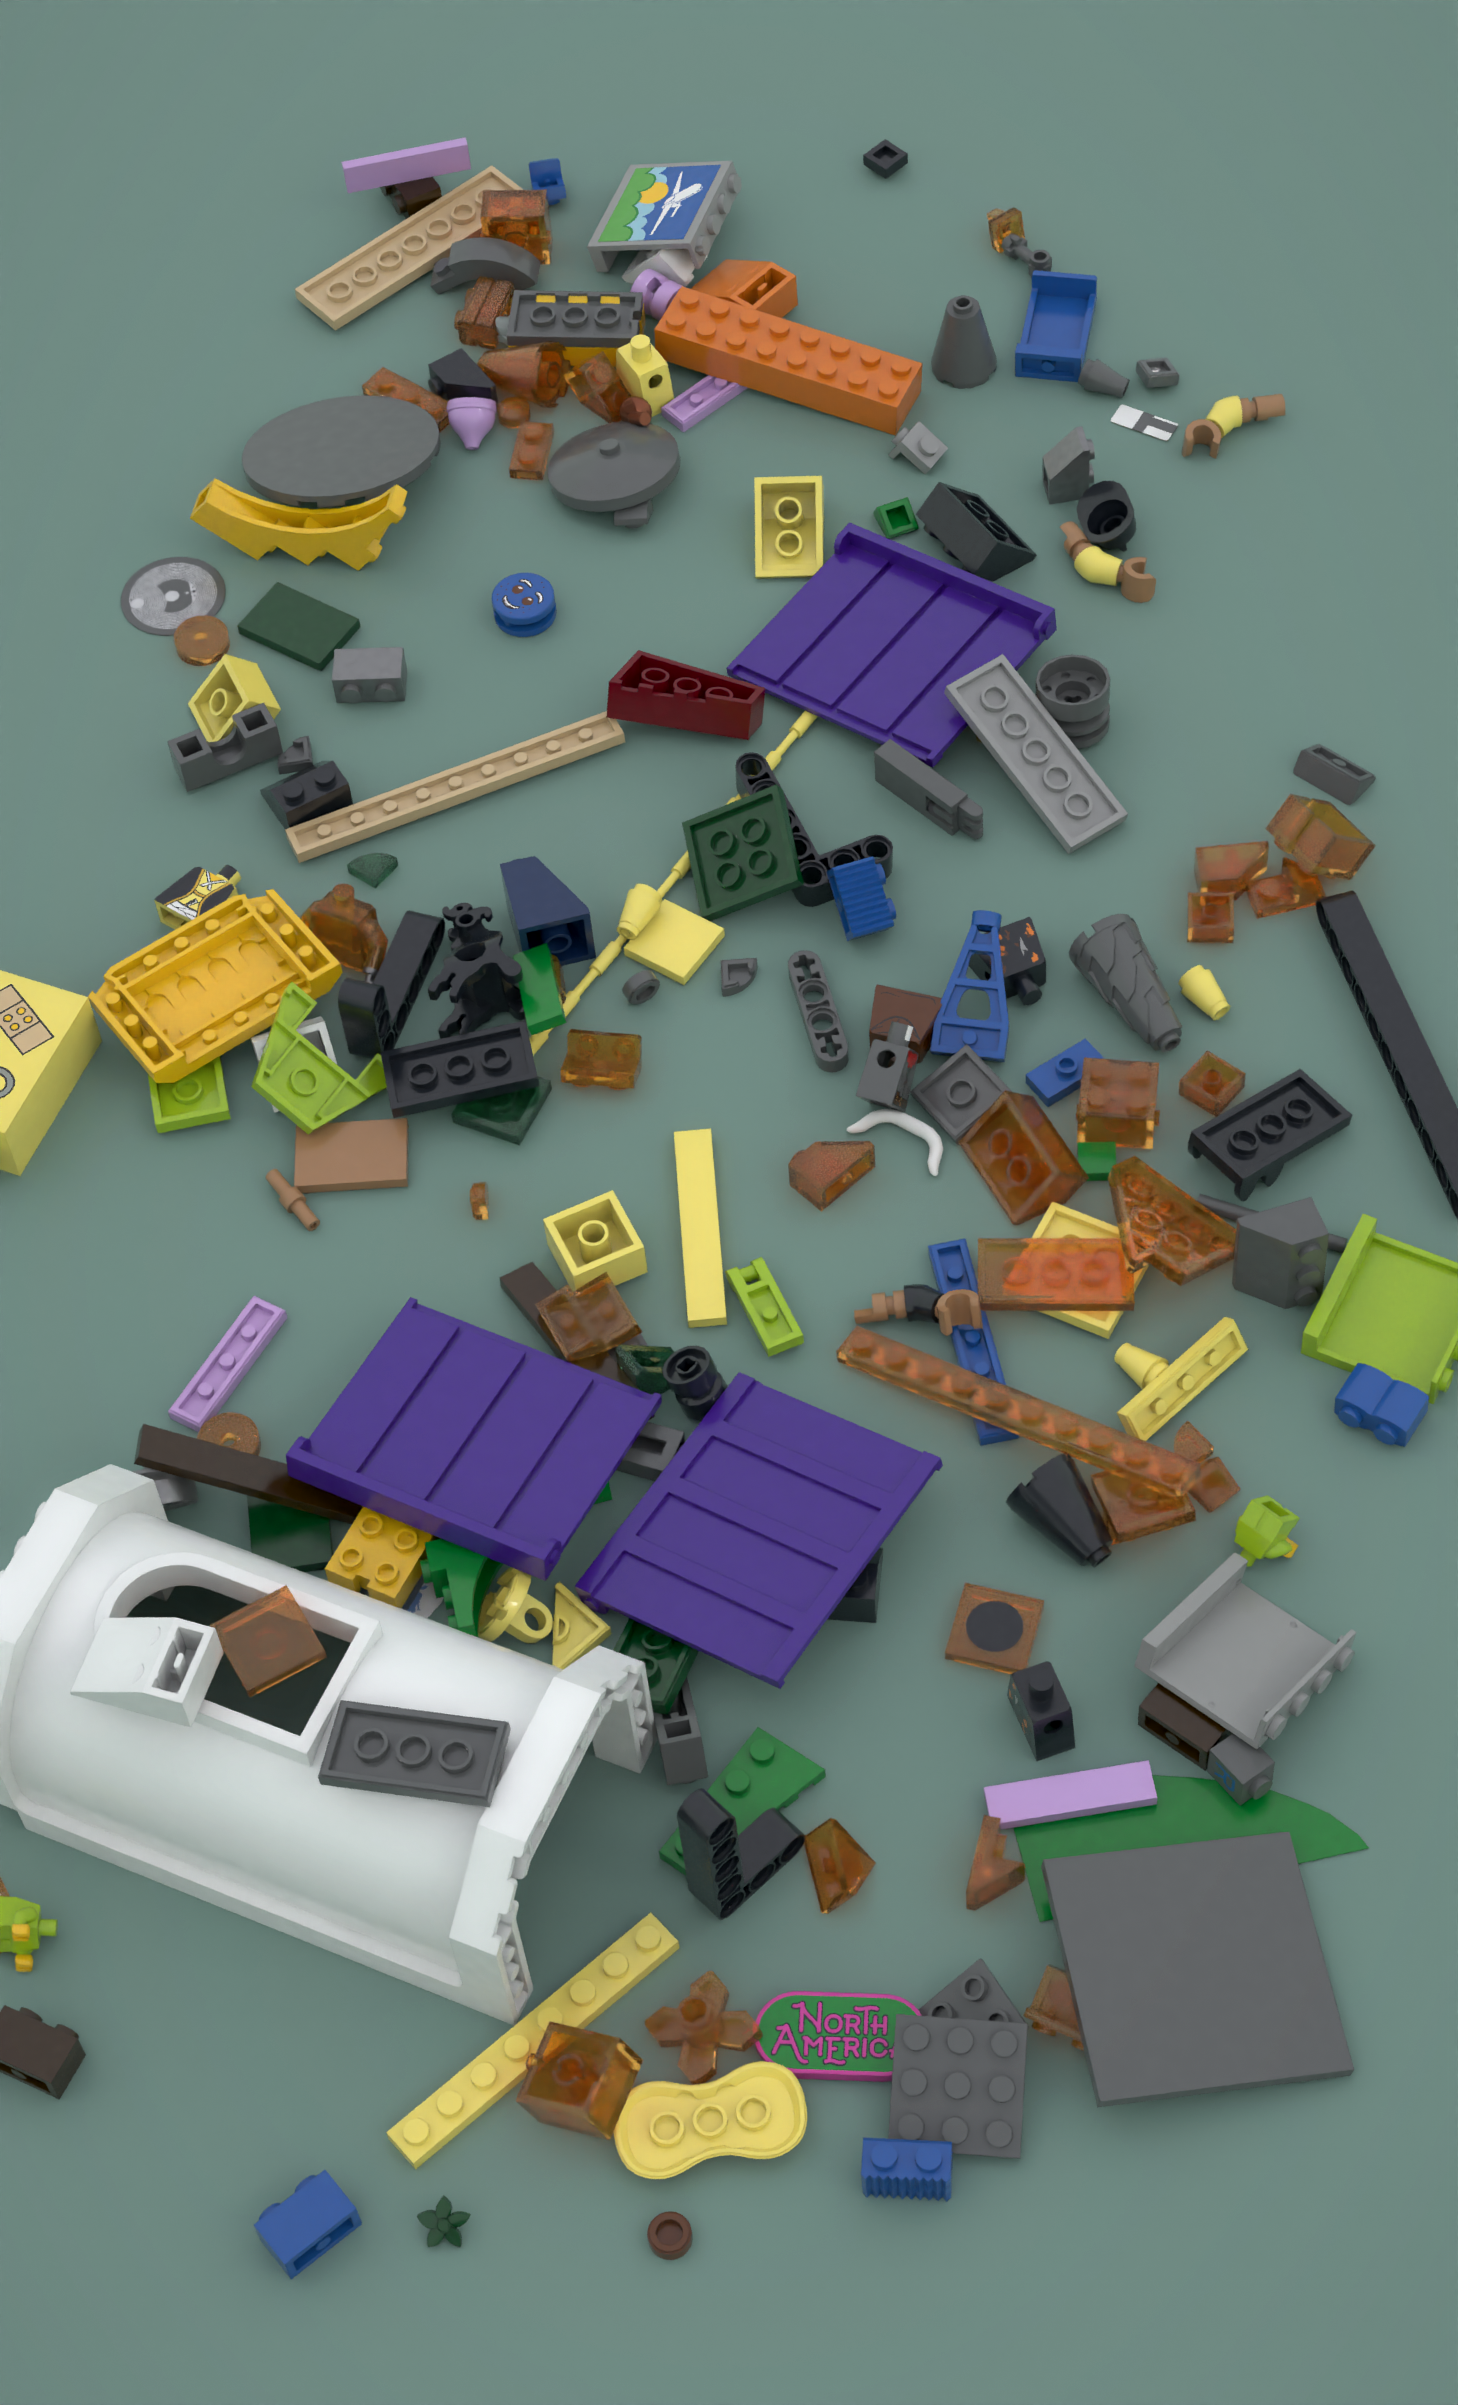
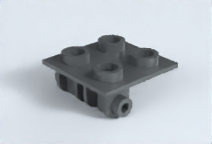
[918,1958,1029,2028]

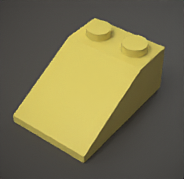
[754,476,824,579]

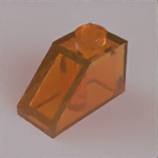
[1194,841,1269,904]
[788,1141,876,1212]

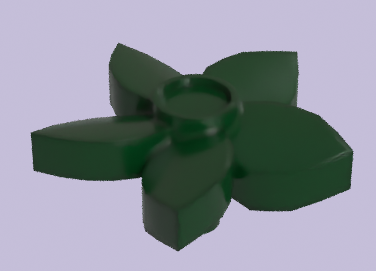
[417,2195,471,2247]

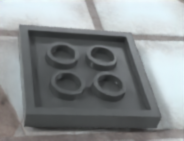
[888,2014,1028,2159]

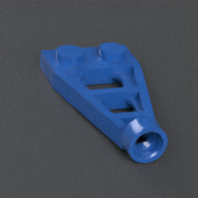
[930,910,1010,1062]

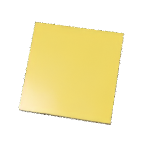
[624,899,725,985]

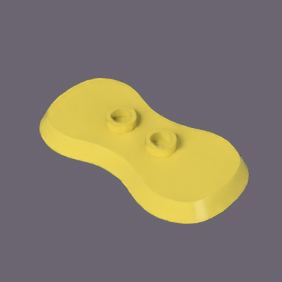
[613,2061,807,2179]

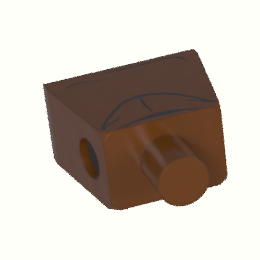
[869,984,942,1067]

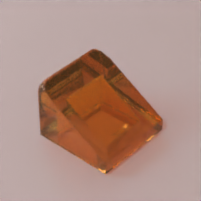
[1179,1456,1241,1513]

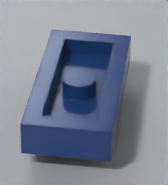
[1026,1038,1108,1107]

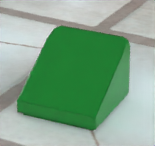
[873,497,919,539]

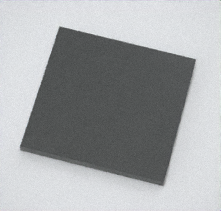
[1041,1831,1354,2108]

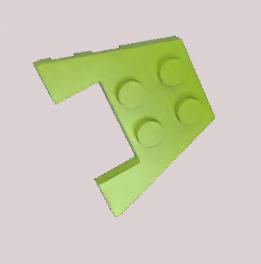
[251,982,387,1135]

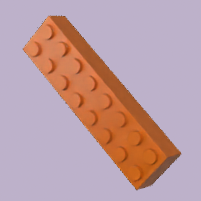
[654,286,923,436]

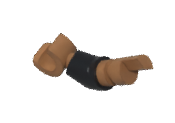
[854,1284,983,1336]

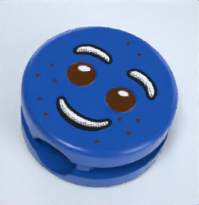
[491,573,557,637]

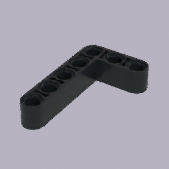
[735,752,893,907]
[338,910,445,1059]
[677,1788,806,1920]

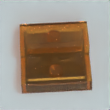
[535,1272,642,1361]

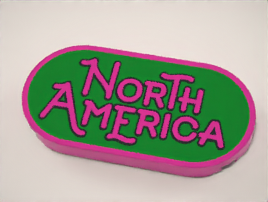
[754,1991,922,2082]

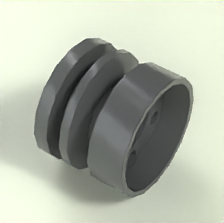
[1036,654,1110,749]

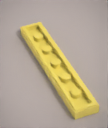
[674,1128,727,1328]

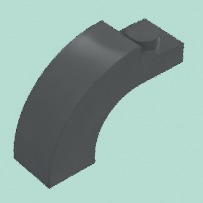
[430,237,541,296]

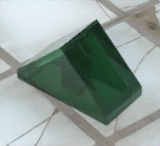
[615,1344,674,1395]

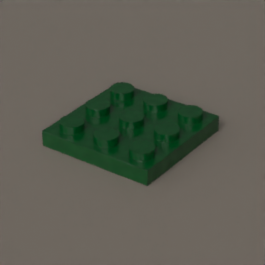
[682,784,804,921]

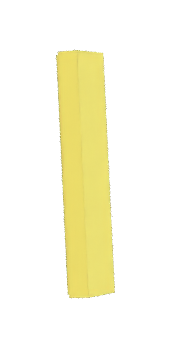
[1117,1317,1248,1446]

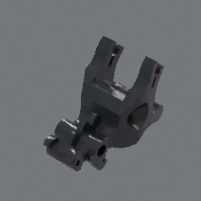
[428,903,526,1039]

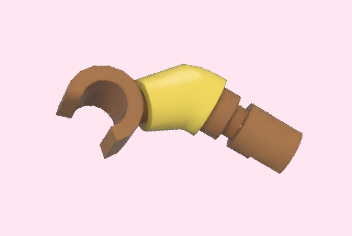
[1182,394,1285,459]
[1060,521,1156,603]

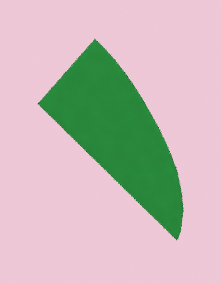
[1014,1775,1369,1922]

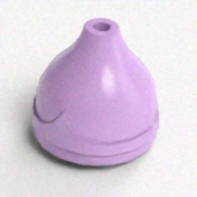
[447,397,497,450]

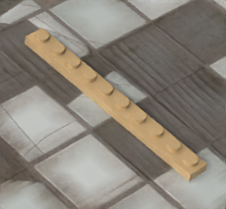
[285,711,625,863]

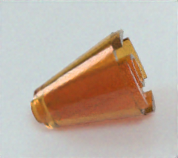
[477,341,571,408]

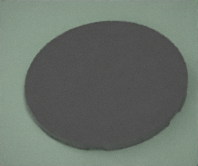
[242,395,441,507]

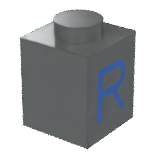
[1207,1734,1275,1806]

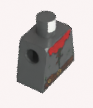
[856,1021,918,1112]

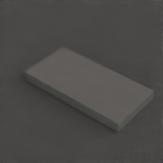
[318,1700,511,1807]

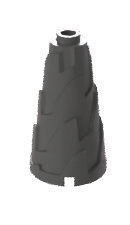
[1069,914,1182,1052]

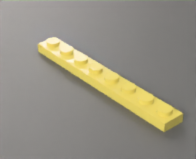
[386,1912,680,2170]

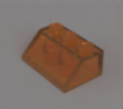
[959,1090,1089,1225]

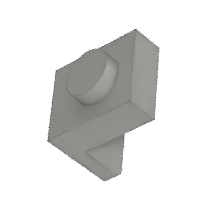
[888,421,948,474]

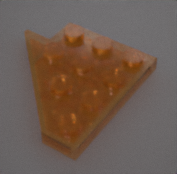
[1108,1156,1236,1286]

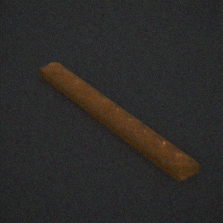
[836,1326,1201,1501]

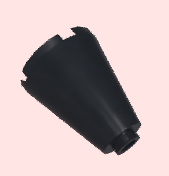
[1006,1453,1113,1567]

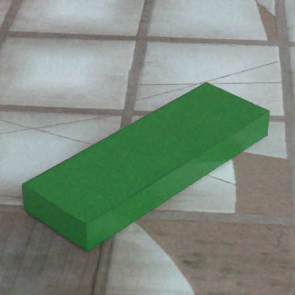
[513,943,566,1035]

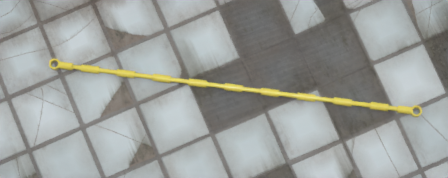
[530,711,818,1056]

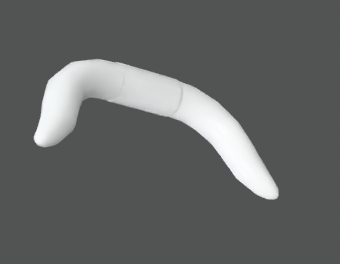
[847,1109,943,1176]

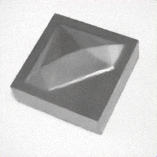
[1136,357,1180,388]

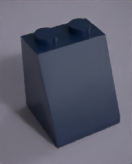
[500,856,596,968]

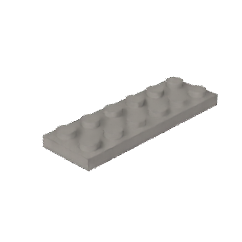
[944,654,1128,854]

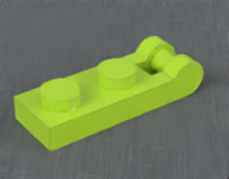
[725,1257,804,1357]

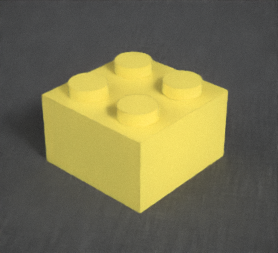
[543,1190,648,1301]

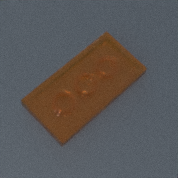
[978,1238,1135,1311]

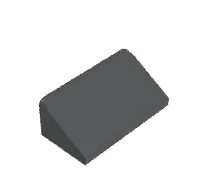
[1293,744,1376,805]

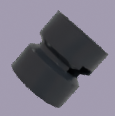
[662,1345,727,1420]

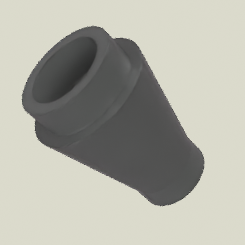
[1078,359,1130,398]

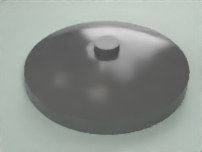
[548,421,681,512]

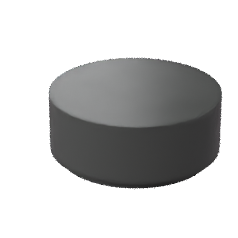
[622,970,660,1004]

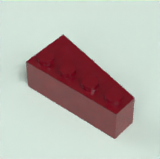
[606,650,765,740]

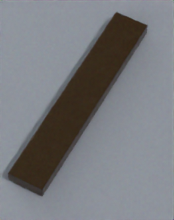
[500,1262,655,1420]
[134,1424,363,1524]

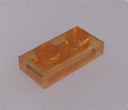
[509,421,554,480]

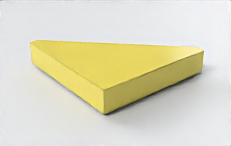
[552,1581,611,1669]

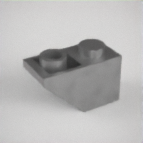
[1042,426,1095,505]

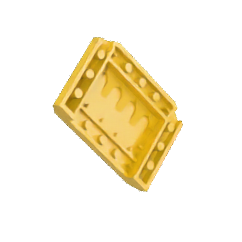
[88,889,343,1083]

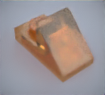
[1246,857,1326,919]
[966,1815,1025,1911]

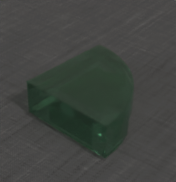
[347,853,398,888]

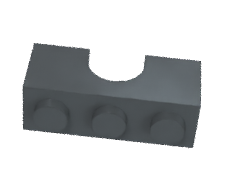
[167,703,283,792]

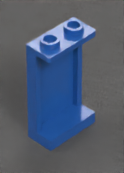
[1015,270,1097,382]

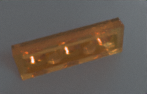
[362,367,450,433]

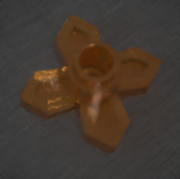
[645,1970,763,2085]

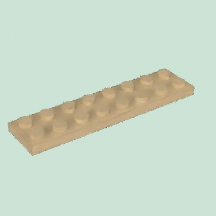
[295,165,533,331]

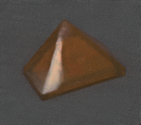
[804,1818,876,1914]

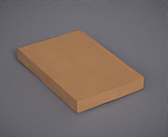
[294,1118,409,1193]

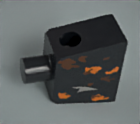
[969,917,1046,1005]
[1007,1661,1075,1761]

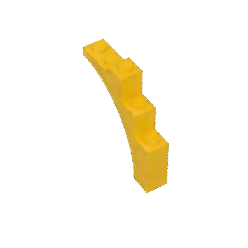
[190,478,408,571]

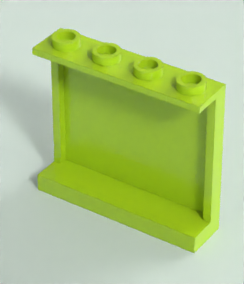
[1301,1214,1458,1404]

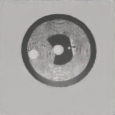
[121,557,226,636]

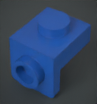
[528,158,567,205]

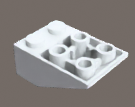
[70,1617,224,1727]

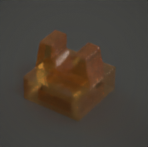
[987,207,1025,253]

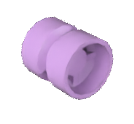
[630,269,685,321]

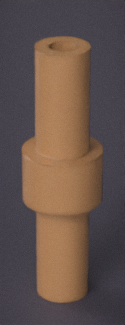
[265,1169,320,1231]

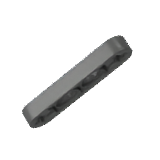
[788,950,849,1072]

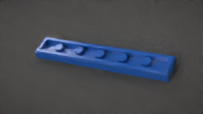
[928,1238,1019,1446]

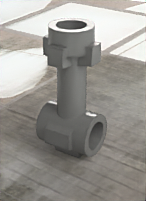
[1002,233,1052,279]

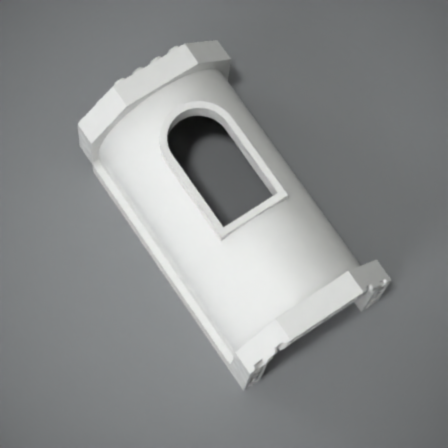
[0,1464,657,2026]

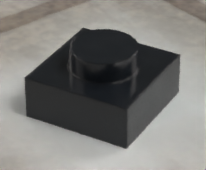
[863,139,908,179]

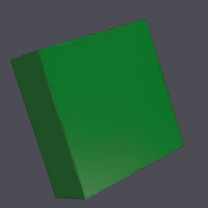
[1077,1142,1117,1181]

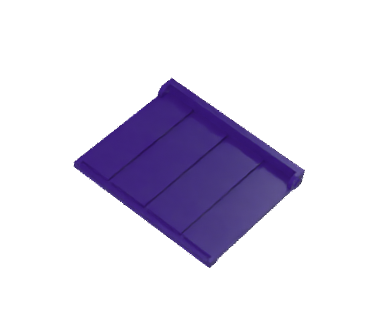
[726,522,1057,768]
[286,1297,662,1581]
[575,1372,943,1689]

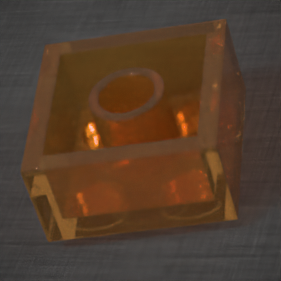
[1187,892,1234,943]
[1179,1050,1246,1117]

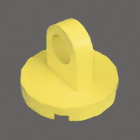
[478,1567,553,1643]

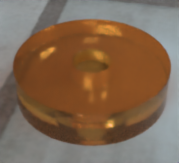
[174,615,230,666]
[197,1412,261,1456]

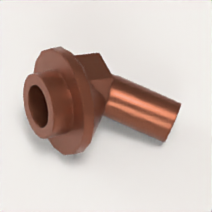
[620,396,652,426]

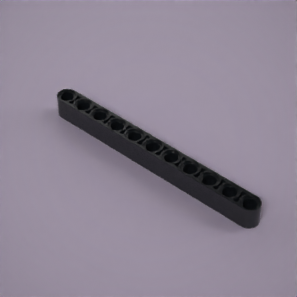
[1316,890,1458,1219]

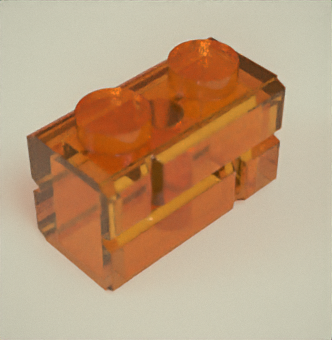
[454,276,515,350]

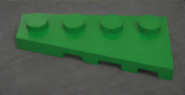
[659,1727,826,1875]

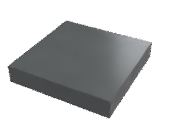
[910,1044,1015,1145]

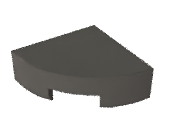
[277,735,313,775]
[721,958,758,997]

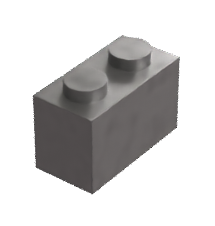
[332,647,407,703]

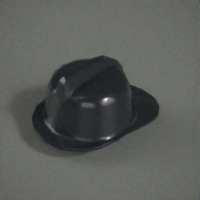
[1077,481,1136,552]

